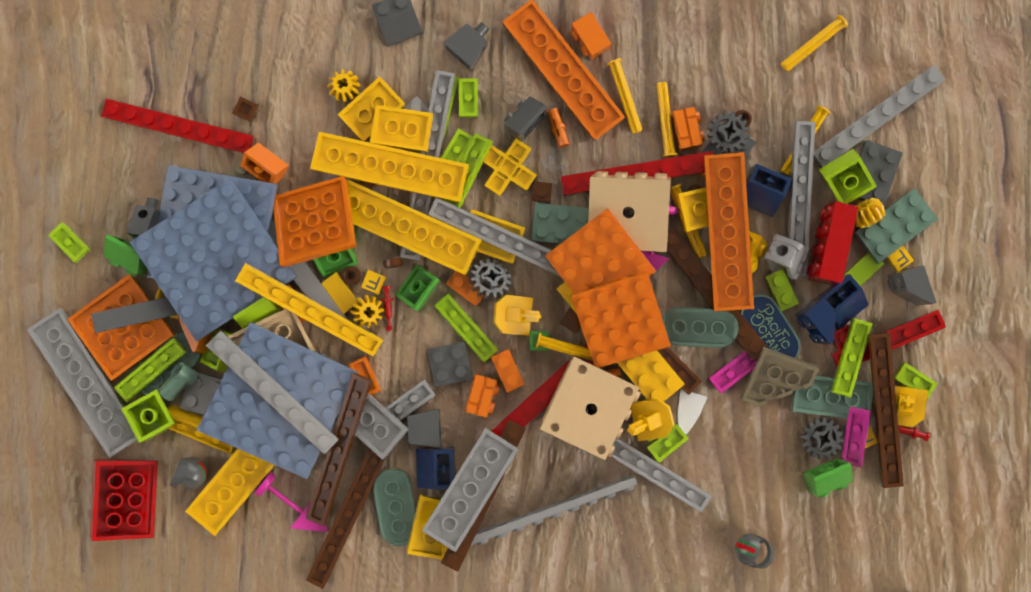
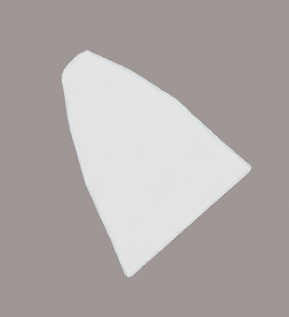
[678,389,708,434]

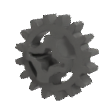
[707,111,750,153]
[469,258,511,300]
[800,417,844,460]

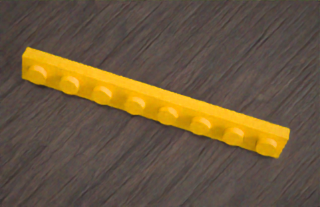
[235,263,383,356]

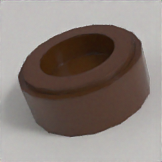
[383,257,403,269]

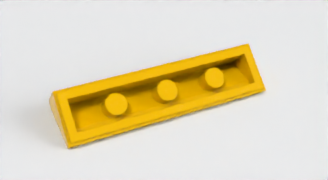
[167,405,236,455]

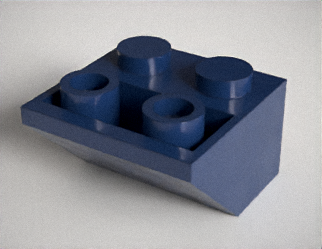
[746,164,792,217]
[814,274,869,329]
[795,299,836,344]
[416,447,456,490]

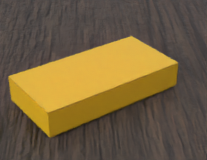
[321,272,359,314]

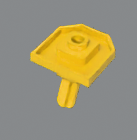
[493,295,541,336]
[895,386,928,427]
[627,398,675,441]

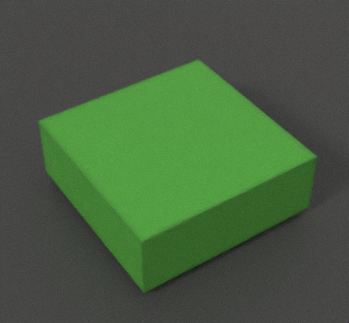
[530,331,549,351]

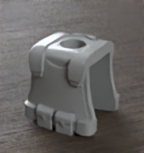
[764,234,810,280]

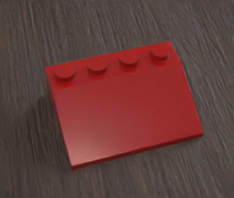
[89,459,158,541]

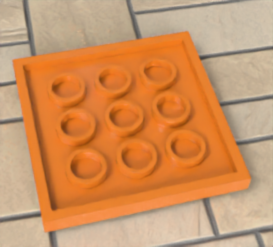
[273,176,356,267]
[545,208,656,294]
[571,272,671,368]
[67,274,175,381]

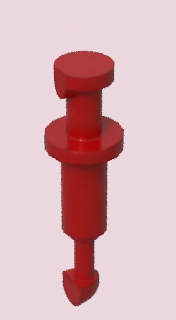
[381,286,394,331]
[898,425,930,442]

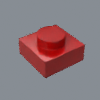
[833,325,849,350]

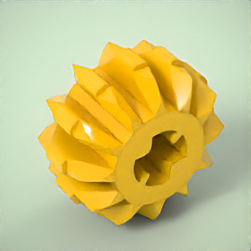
[327,69,360,102]
[855,198,886,228]
[350,295,384,328]

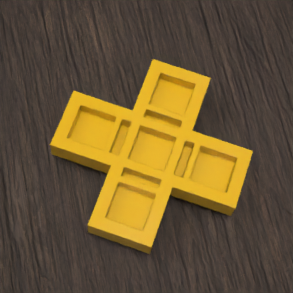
[483,138,537,197]

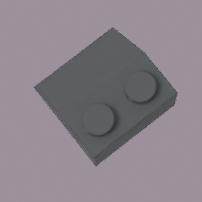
[371,0,423,47]
[504,96,547,142]
[887,265,937,306]

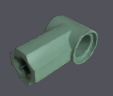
[158,362,198,401]

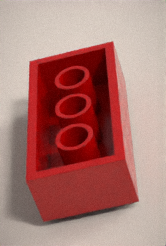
[807,201,859,285]

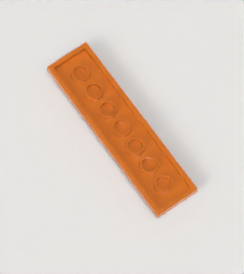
[502,0,625,141]
[704,152,754,311]

